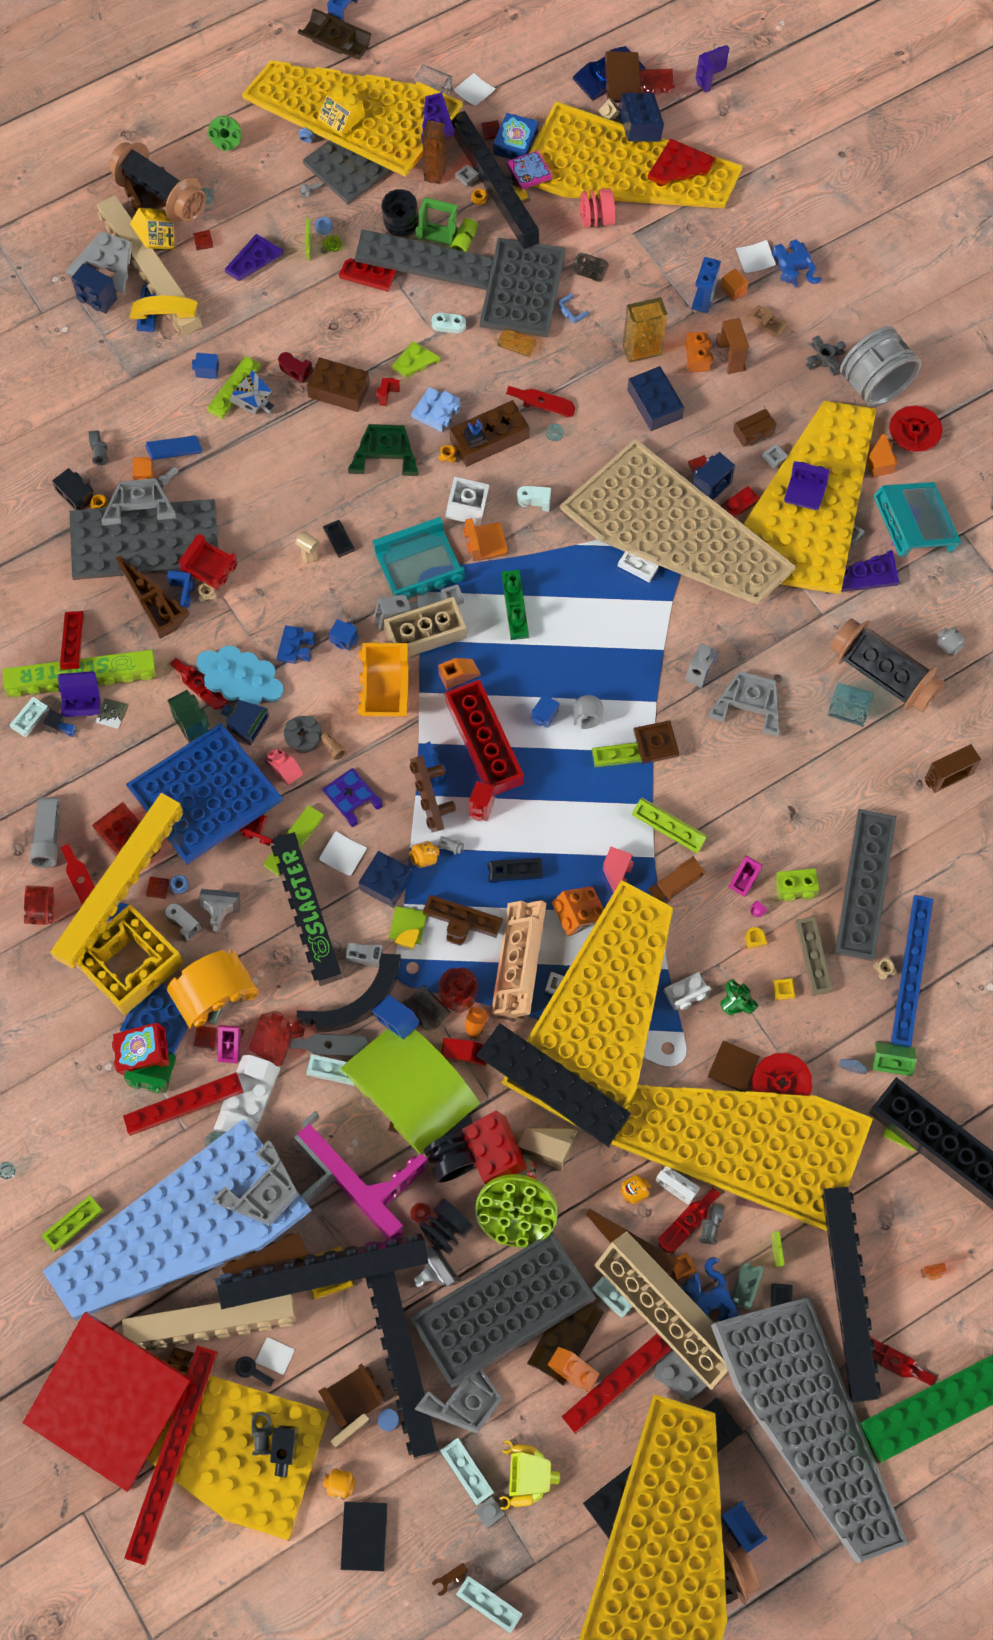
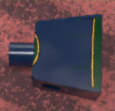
[221,700,269,745]

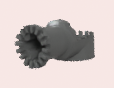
[89,430,109,466]
[699,1203,724,1245]
[252,1412,272,1456]

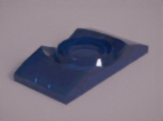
[573,46,646,101]

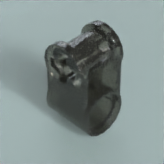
[574,253,609,282]

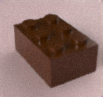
[307,357,370,412]

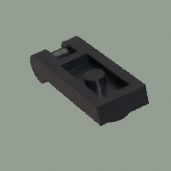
[487,858,543,883]

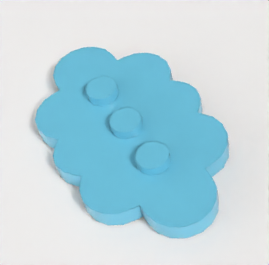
[197,645,283,705]

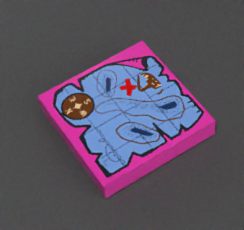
[507,150,552,190]

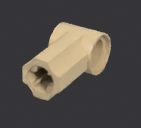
[295,531,320,564]

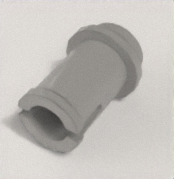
[438,836,464,855]

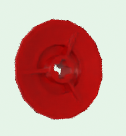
[889,405,943,452]
[752,1053,812,1096]

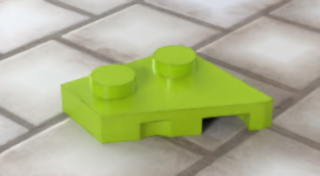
[392,341,440,378]

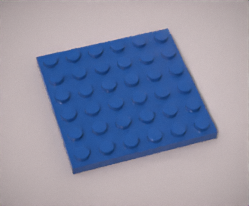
[126,723,283,865]

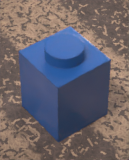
[192,353,220,379]
[531,694,560,728]

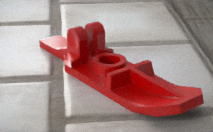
[506,386,575,418]
[169,658,228,710]
[60,843,95,905]
[658,1187,721,1253]
[870,1336,936,1386]

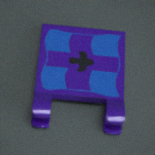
[322,768,382,827]

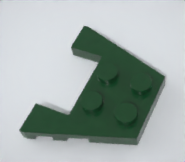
[348,424,419,476]

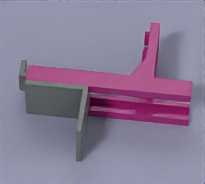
[294,1111,428,1239]

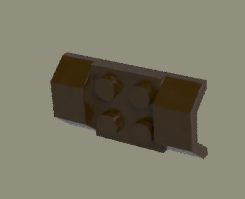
[298,8,371,60]
[527,1302,604,1386]

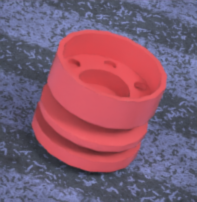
[579,188,615,228]

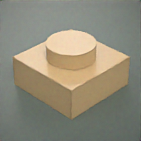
[598,98,621,121]

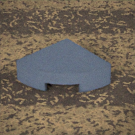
[839,1059,867,1075]

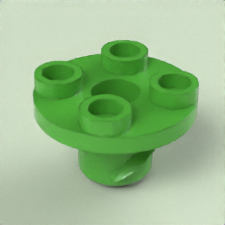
[207,115,242,151]

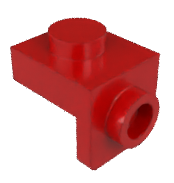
[376,378,400,406]

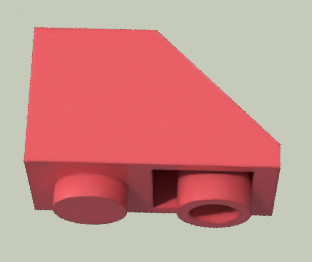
[263,748,303,785]
[603,846,634,892]

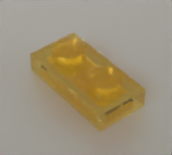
[497,329,536,357]

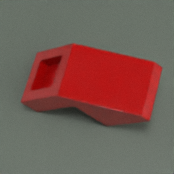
[441,1038,486,1066]

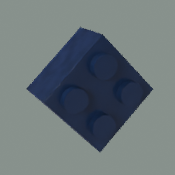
[71,263,117,314]
[692,452,735,500]
[358,851,413,908]

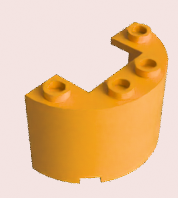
[358,643,409,717]
[167,949,260,1029]

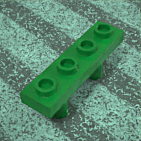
[501,570,529,640]

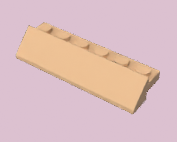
[491,901,546,1019]

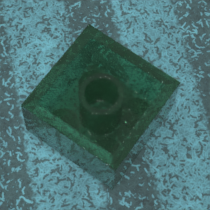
[167,690,210,743]

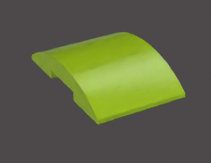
[340,1028,480,1155]

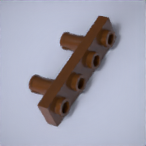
[410,755,456,833]

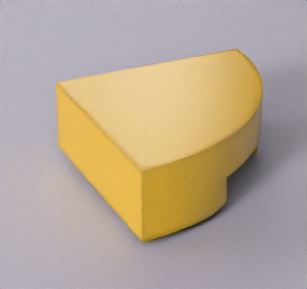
[395,929,420,950]

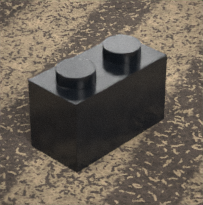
[52,468,94,510]

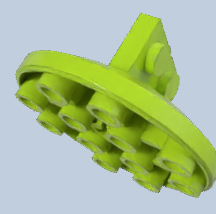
[475,1174,558,1248]

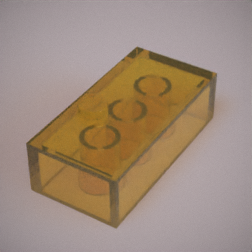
[623,297,668,363]

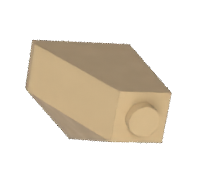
[516,1128,578,1171]

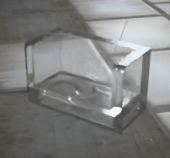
[415,64,452,95]

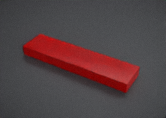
[60,611,84,670]

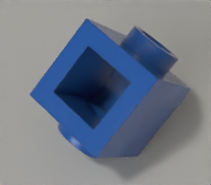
[329,619,359,651]

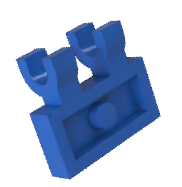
[277,625,316,664]

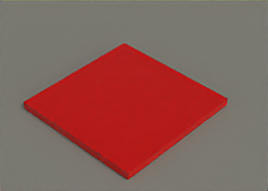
[23,1311,192,1492]

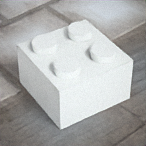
[445,477,489,526]

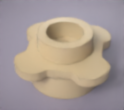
[197,583,217,602]
[873,958,897,980]

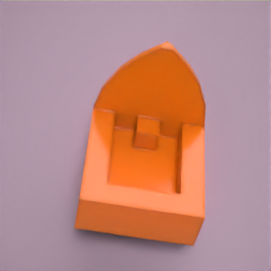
[465,1006,490,1040]

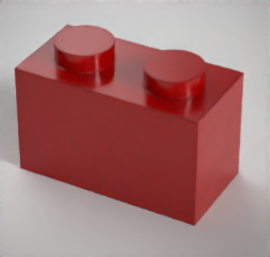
[469,781,495,821]

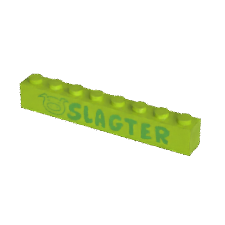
[3,650,157,697]

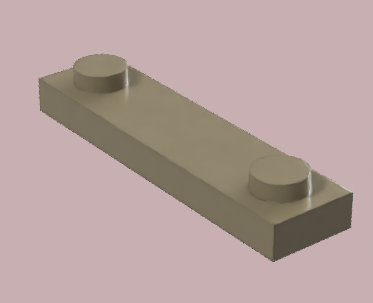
[795,917,833,996]

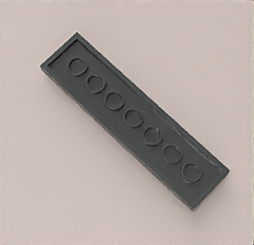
[355,229,493,290]
[834,809,897,961]

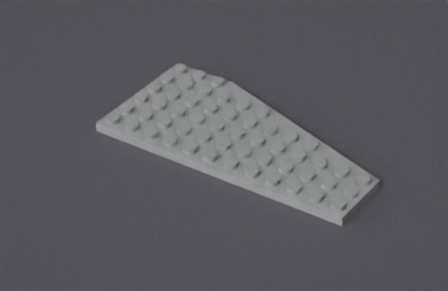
[711,1297,908,1564]

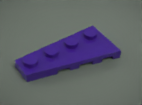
[826,550,899,594]

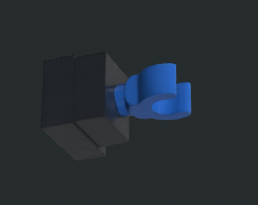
[464,419,487,449]
[42,709,76,737]

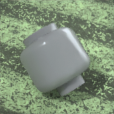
[936,627,964,655]

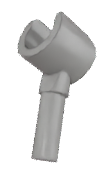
[300,182,322,198]

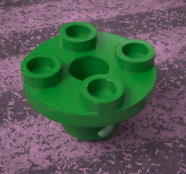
[720,979,759,1016]

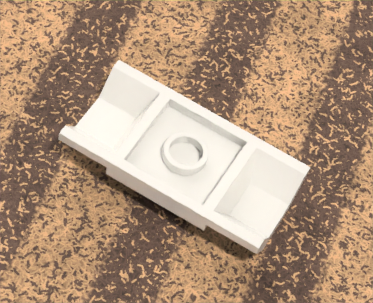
[214,1055,280,1133]

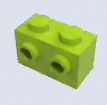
[775,868,819,902]

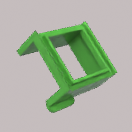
[416,197,458,246]

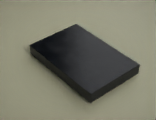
[340,1502,388,1572]

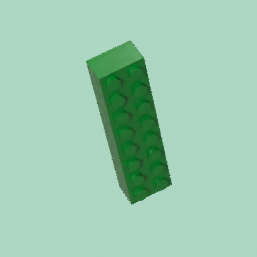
[860,1355,993,1464]

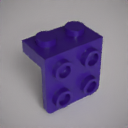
[695,45,730,93]
[784,461,830,510]
[58,671,101,717]

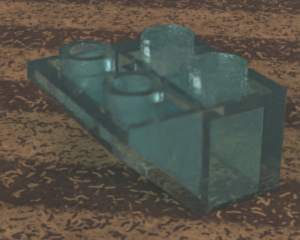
[827,682,874,727]

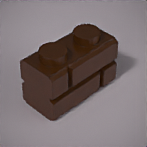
[733,409,776,447]

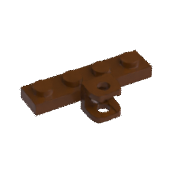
[423,895,503,946]

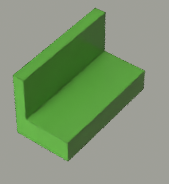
[872,1041,917,1077]

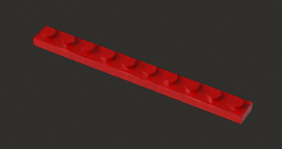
[124,1345,218,1566]

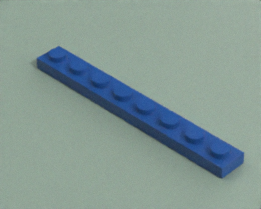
[890,895,933,1048]

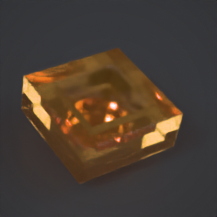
[921,1263,947,1280]

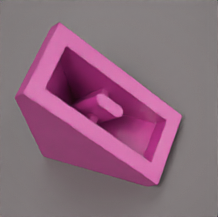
[728,855,763,897]
[218,1025,242,1064]

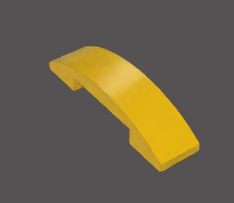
[129,295,198,319]

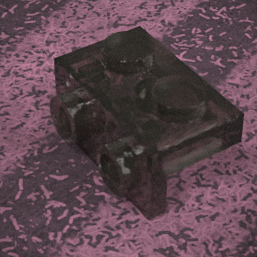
[403,985,451,1030]

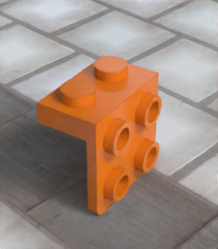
[462,518,508,562]
[551,886,604,936]

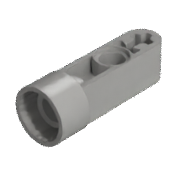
[29,797,60,868]

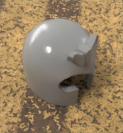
[573,695,603,729]

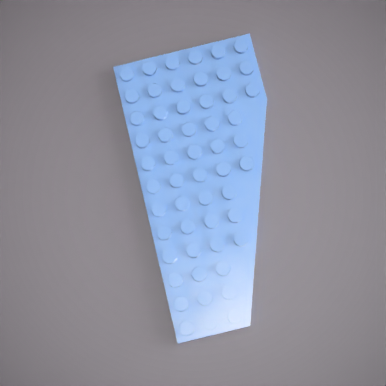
[43,1119,312,1320]

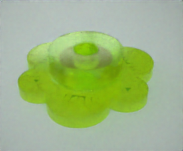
[322,235,342,252]

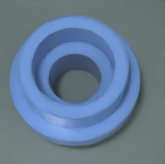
[298,128,315,143]
[169,875,189,894]

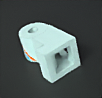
[517,486,551,512]

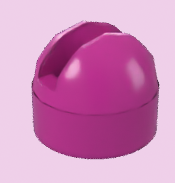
[750,900,768,917]

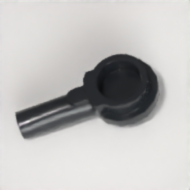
[235,1356,275,1387]

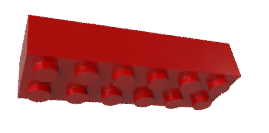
[445,679,524,795]

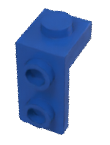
[167,570,194,609]
[426,741,447,787]

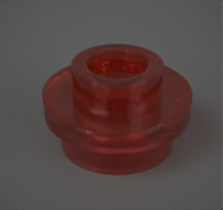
[410,1203,431,1224]

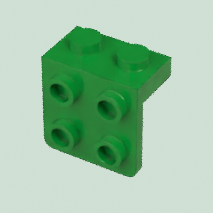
[124,1053,176,1094]

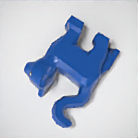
[772,239,822,288]
[680,1257,739,1322]

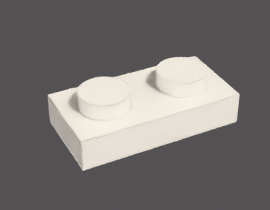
[618,551,659,583]

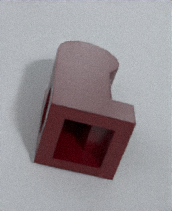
[278,352,313,383]

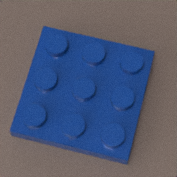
[120,984,188,1054]

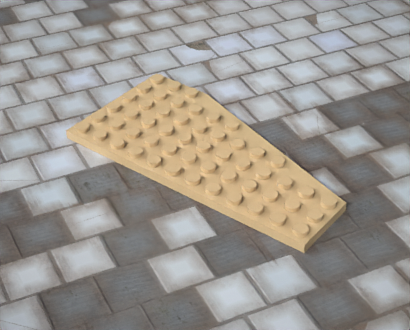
[560,439,796,605]

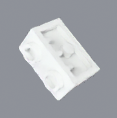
[663,972,711,1011]
[655,1166,700,1205]

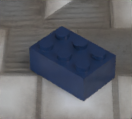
[619,92,664,142]
[627,366,684,431]

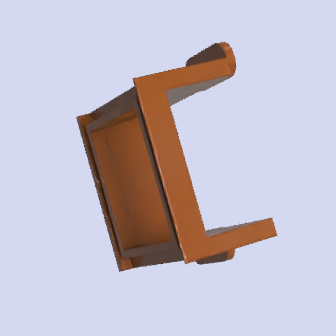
[716,318,749,374]
[647,856,706,904]

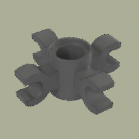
[806,335,846,376]

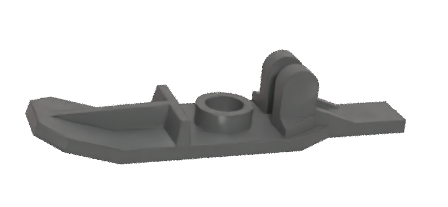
[288,1034,368,1056]

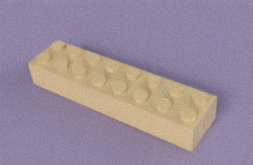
[594,1231,729,1390]
[122,1294,297,1350]

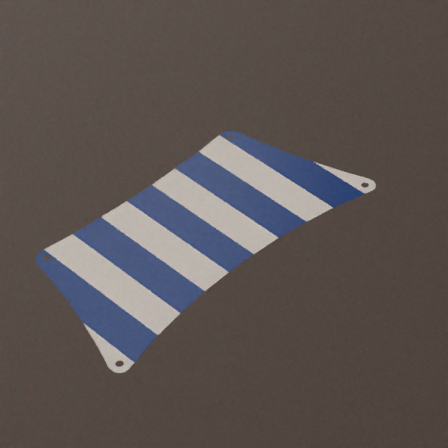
[396,540,687,1066]

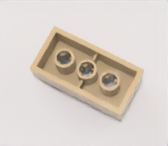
[384,597,467,657]

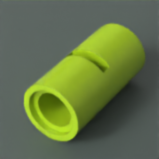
[450,218,479,252]

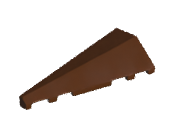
[115,555,190,639]
[586,1208,678,1276]

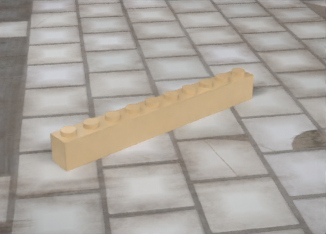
[97,195,202,336]

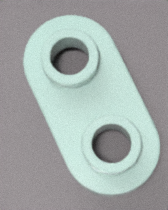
[431,313,466,333]

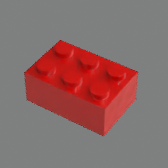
[462,1110,528,1184]

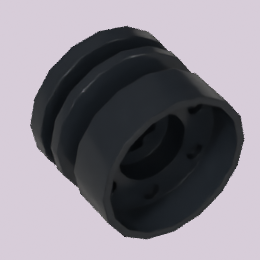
[381,189,419,236]
[424,1132,476,1183]
[418,1198,474,1255]

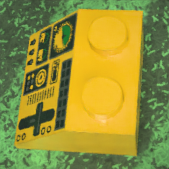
[318,85,365,137]
[130,208,174,250]

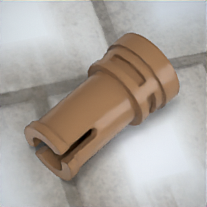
[320,732,346,760]

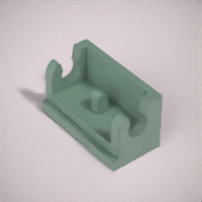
[731,1262,764,1311]

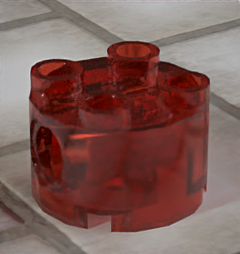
[24,885,54,925]
[438,967,478,1013]

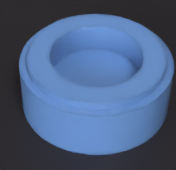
[315,217,333,235]
[378,1409,399,1432]

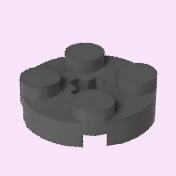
[284,716,322,753]

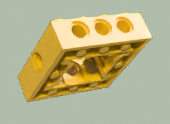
[76,904,185,1016]

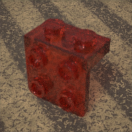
[639,68,676,93]
[249,1011,306,1067]

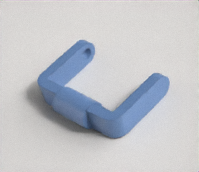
[558,293,589,323]

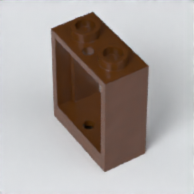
[925,744,981,793]

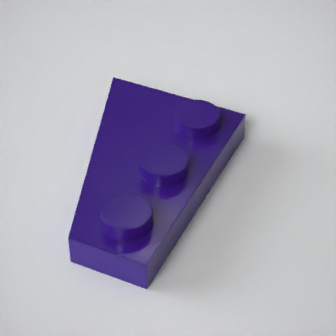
[421,92,455,144]
[225,234,284,281]

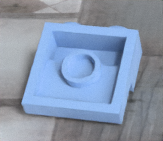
[411,387,461,432]

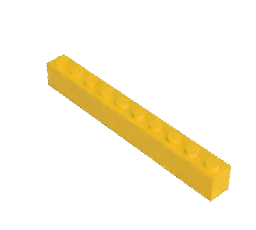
[50,793,183,969]

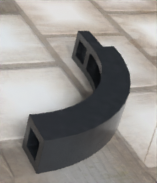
[296,953,402,1032]

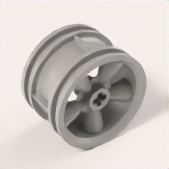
[840,326,922,407]

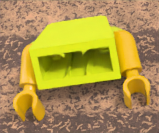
[499,1440,560,1510]

